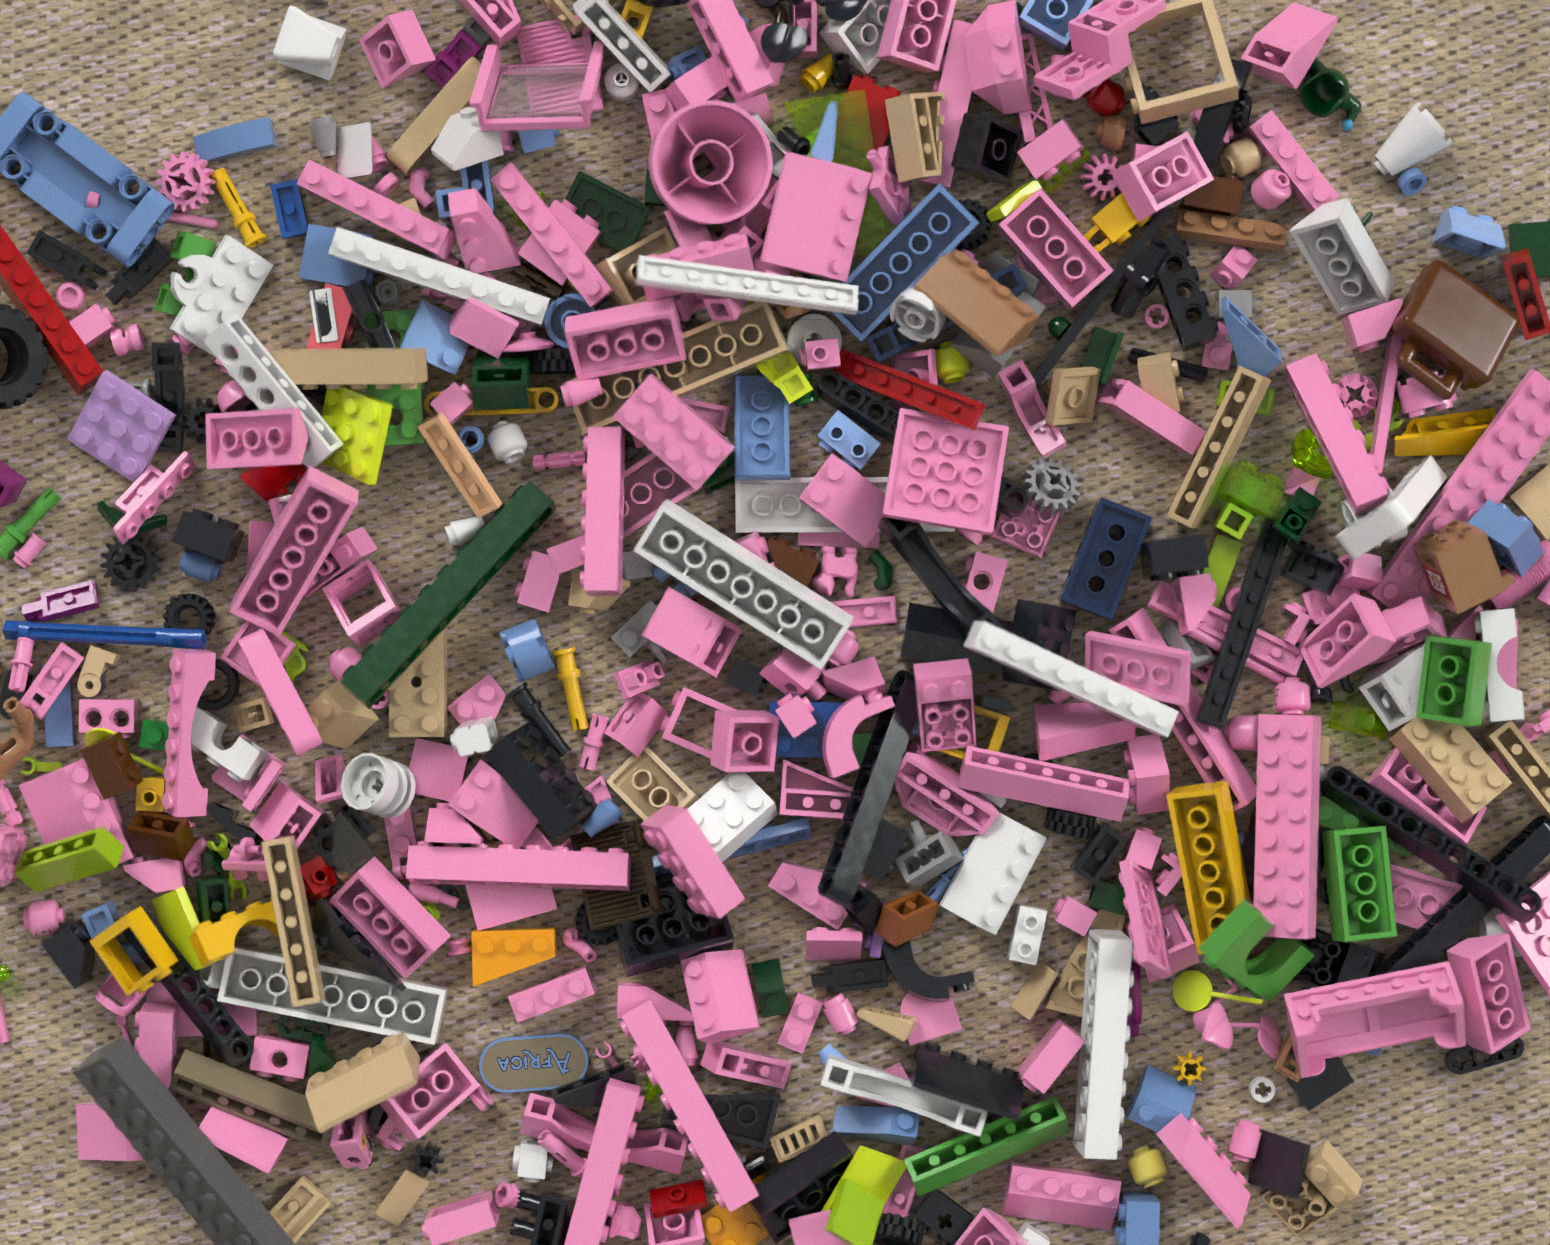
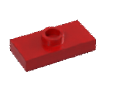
[649,1179,708,1219]

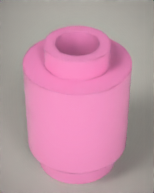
[822,992,859,1036]
[1228,1119,1262,1162]

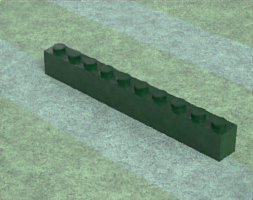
[340,481,556,709]

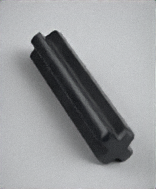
[1128,348,1208,382]

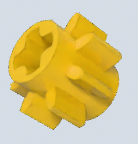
[1171,1050,1207,1086]

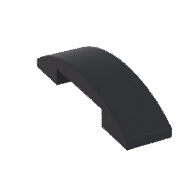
[1193,58,1252,169]
[151,342,185,453]

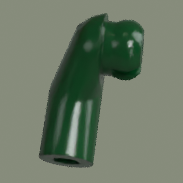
[868,549,894,591]

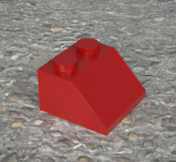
[240,463,307,502]

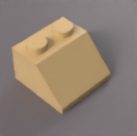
[306,678,379,749]

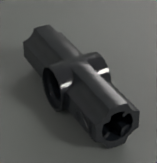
[1110,237,1170,319]
[342,278,396,348]

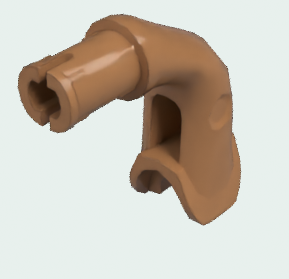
[0,697,34,780]

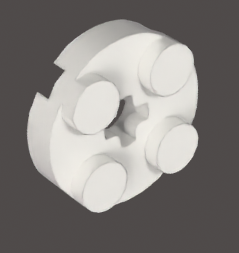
[787,314,842,368]

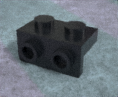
[1281,540,1345,596]

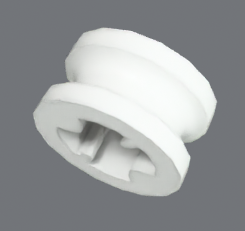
[1249,1076,1275,1103]

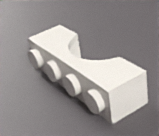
[1474,608,1525,722]

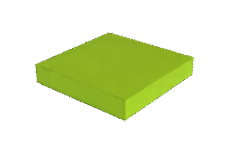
[825,1179,885,1245]

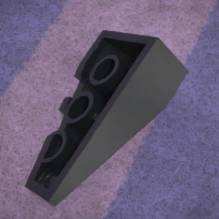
[312,898,406,991]

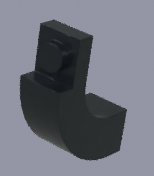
[883,940,975,1002]

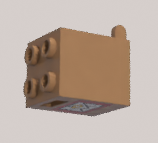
[1413,520,1515,614]

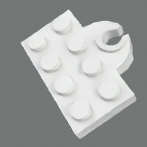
[169,235,273,358]

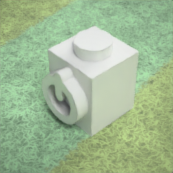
[512,1139,554,1183]

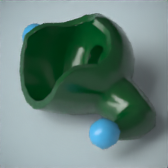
[1299,58,1362,132]

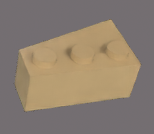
[885,92,945,183]

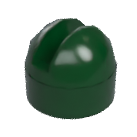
[1048,317,1072,341]

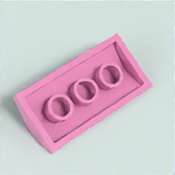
[206,408,309,469]

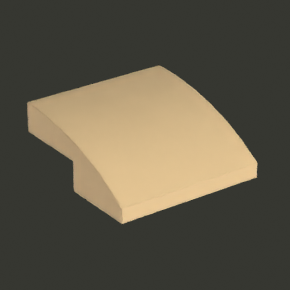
[1510,464,1550,541]

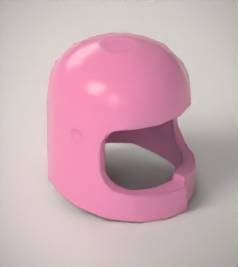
[94,973,148,1017]

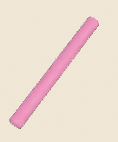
[1187,628,1285,684]

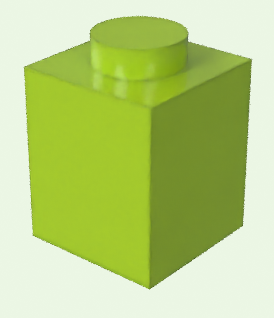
[1212,502,1253,540]

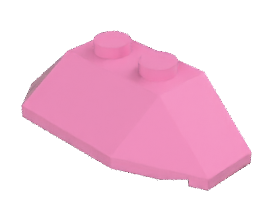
[963,0,1032,115]
[895,752,999,836]

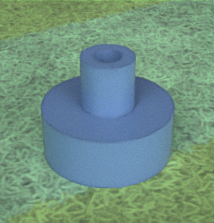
[1397,168,1427,196]

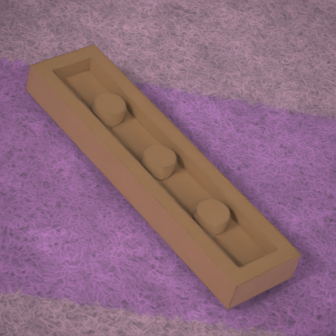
[1175,208,1286,252]

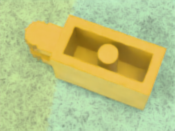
[1083,193,1152,253]

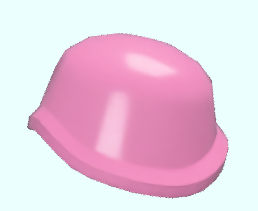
[217,379,252,413]

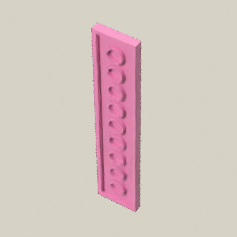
[1367,368,1550,609]

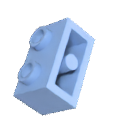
[817,410,881,471]

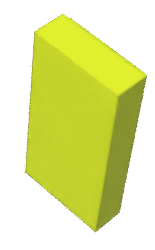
[986,180,1042,222]

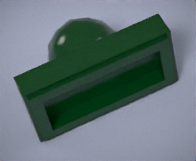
[702,453,735,494]

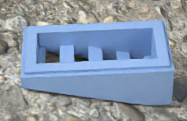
[810,101,838,162]

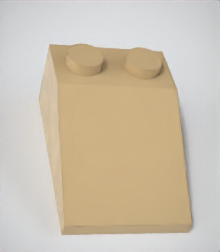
[595,227,677,308]
[606,746,700,821]

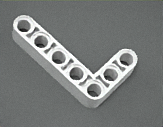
[1335,455,1447,560]

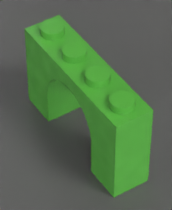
[1198,899,1315,1003]

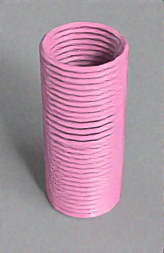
[1484,540,1550,610]

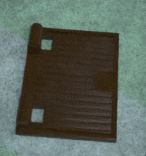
[570,818,664,931]

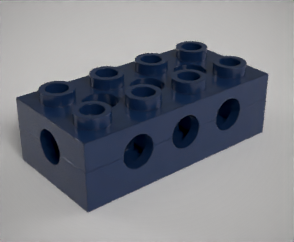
[1058,497,1152,620]

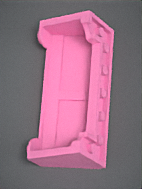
[1284,961,1466,1078]

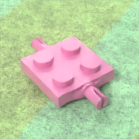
[866,146,914,225]

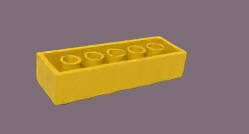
[1166,781,1251,955]

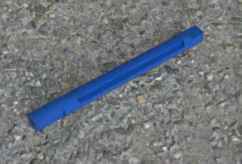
[2,620,207,649]

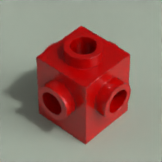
[300,855,338,903]

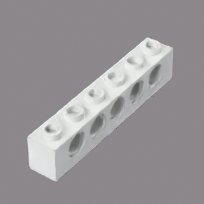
[203,314,344,468]

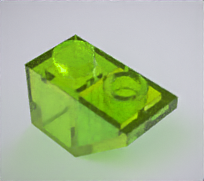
[1328,701,1388,739]

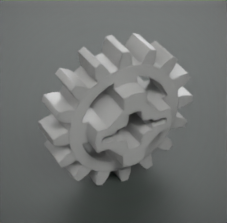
[1021,457,1081,515]

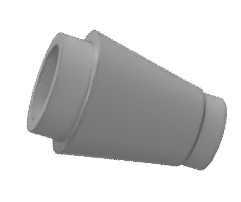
[310,116,337,157]

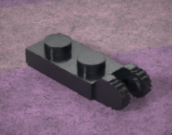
[26,230,107,291]

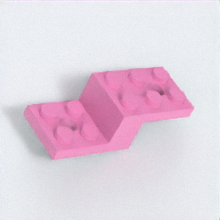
[1033,0,1167,100]

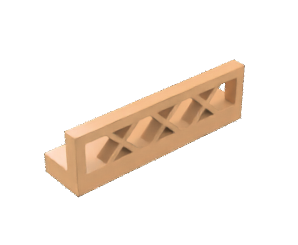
[418,411,503,518]

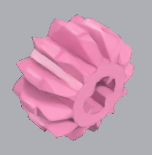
[1079,154,1124,201]

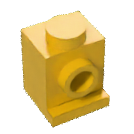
[621,0,653,38]

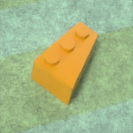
[471,926,557,987]

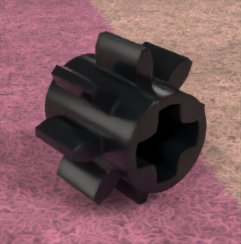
[409,1141,445,1177]

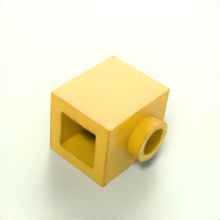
[135,776,166,814]

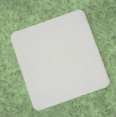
[337,122,372,178]

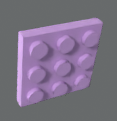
[67,370,176,483]

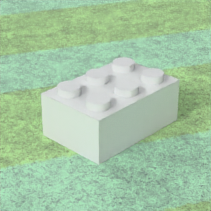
[688,772,778,862]

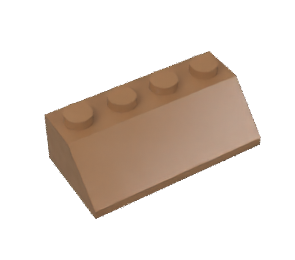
[913,249,1040,357]

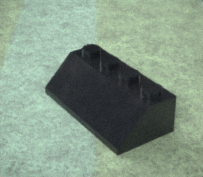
[899,602,1013,675]
[749,1131,854,1244]

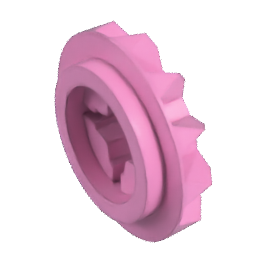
[1337,374,1378,417]

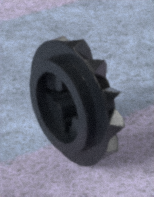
[1233,90,1252,135]

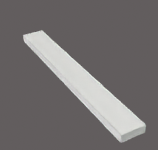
[636,255,858,315]

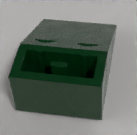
[471,349,533,410]

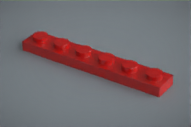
[832,348,986,431]

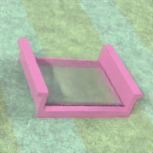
[470,41,606,131]

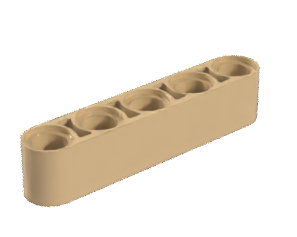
[386,56,481,175]

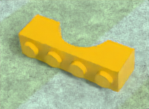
[189,897,279,968]

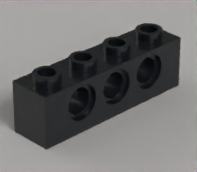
[1157,234,1219,352]

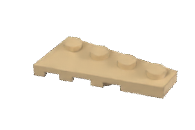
[1044,908,1126,1017]

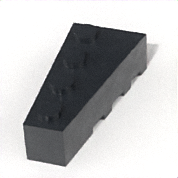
[660,1094,781,1149]

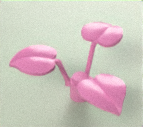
[1193,978,1282,1060]

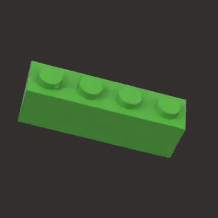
[1321,826,1397,942]

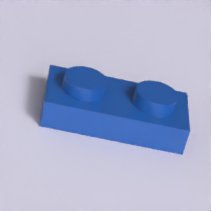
[270,179,308,240]

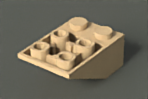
[1260,1139,1363,1237]

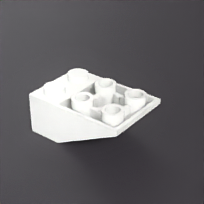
[1358,642,1425,731]

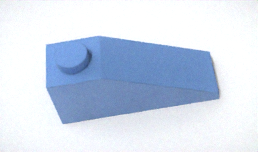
[1222,296,1282,376]
[832,1106,920,1146]

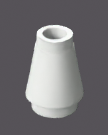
[444,517,485,547]

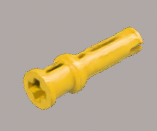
[209,168,267,249]
[551,646,589,731]

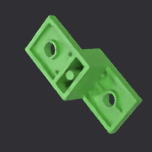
[364,309,426,447]

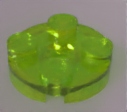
[1291,428,1334,479]

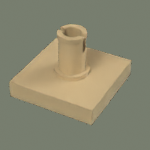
[1044,367,1101,425]

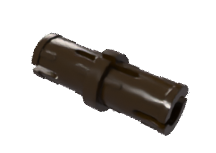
[511,260,566,300]

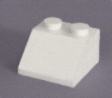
[431,107,504,171]

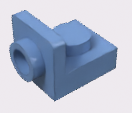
[667,45,707,83]

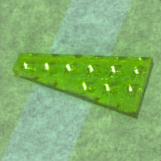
[783,89,887,258]

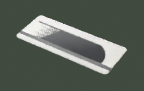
[309,288,338,343]

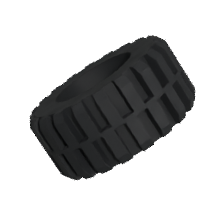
[0,304,48,410]

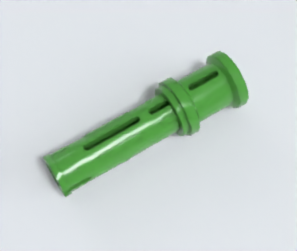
[0,486,62,560]

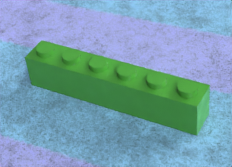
[904,1096,1069,1197]

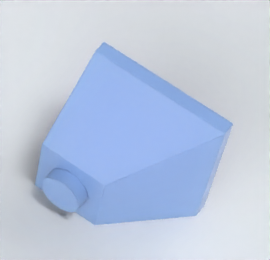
[399,300,468,375]

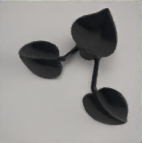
[754,0,867,63]

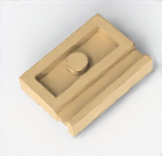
[269,1175,332,1243]

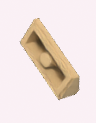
[1012,961,1058,1020]
[375,1166,431,1226]

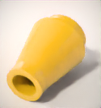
[799,53,833,93]

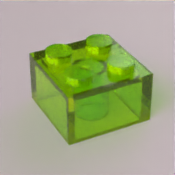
[1216,460,1287,519]

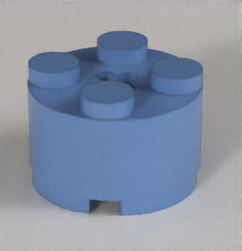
[544,294,596,349]
[499,618,555,683]

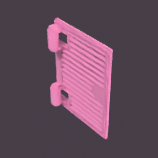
[517,15,605,114]

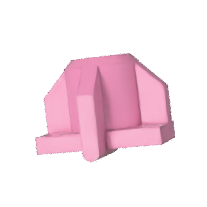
[605,1201,642,1239]

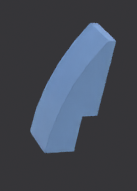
[193,117,277,162]

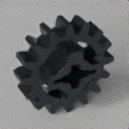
[100,534,162,592]

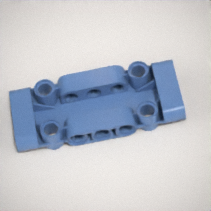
[0,92,175,267]

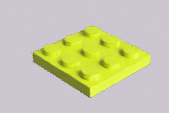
[321,384,393,485]

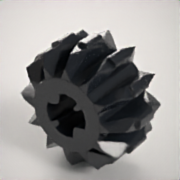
[181,398,220,444]

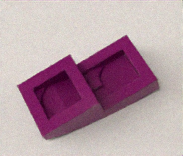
[424,29,484,89]

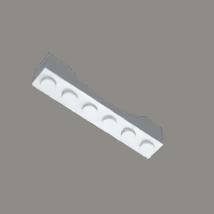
[821,1054,988,1136]

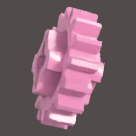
[155,152,216,212]

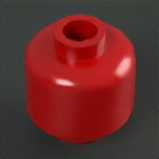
[1084,78,1126,117]

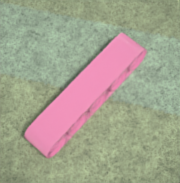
[237,628,323,756]

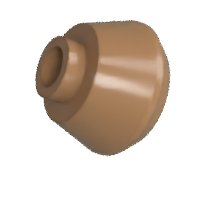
[1095,114,1126,152]

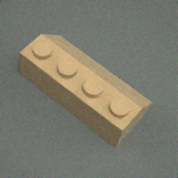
[305,1032,420,1133]

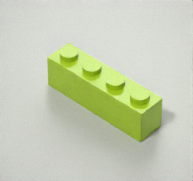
[14,827,125,892]

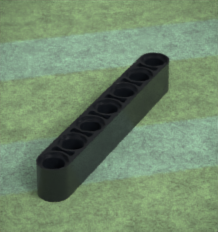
[122,907,254,1067]

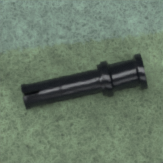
[506,681,571,758]

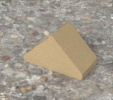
[232,697,279,733]

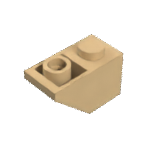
[1137,352,1185,412]

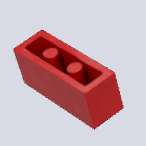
[1501,248,1550,340]

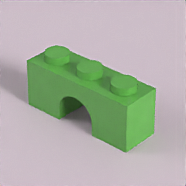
[154,231,217,317]

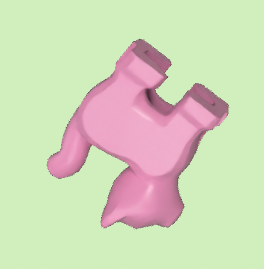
[812,546,858,598]

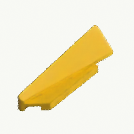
[1394,408,1497,456]

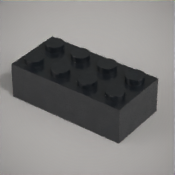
[485,722,598,840]

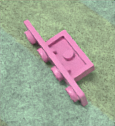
[113,451,195,544]

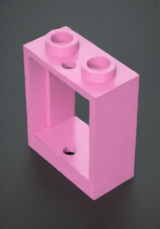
[322,559,402,648]
[660,687,737,759]
[422,1190,501,1245]

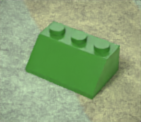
[1416,635,1492,726]

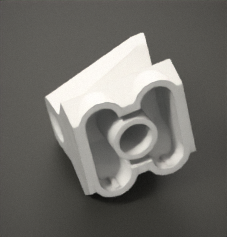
[273,6,347,80]

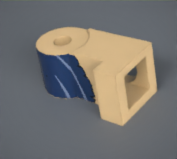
[77,644,122,697]

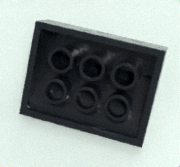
[613,874,734,977]
[908,1041,1024,1122]

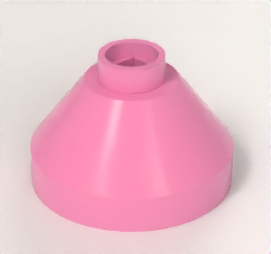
[649,100,773,225]

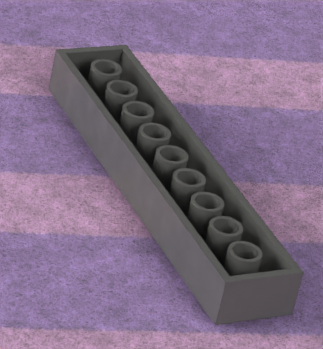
[73,1037,295,1245]

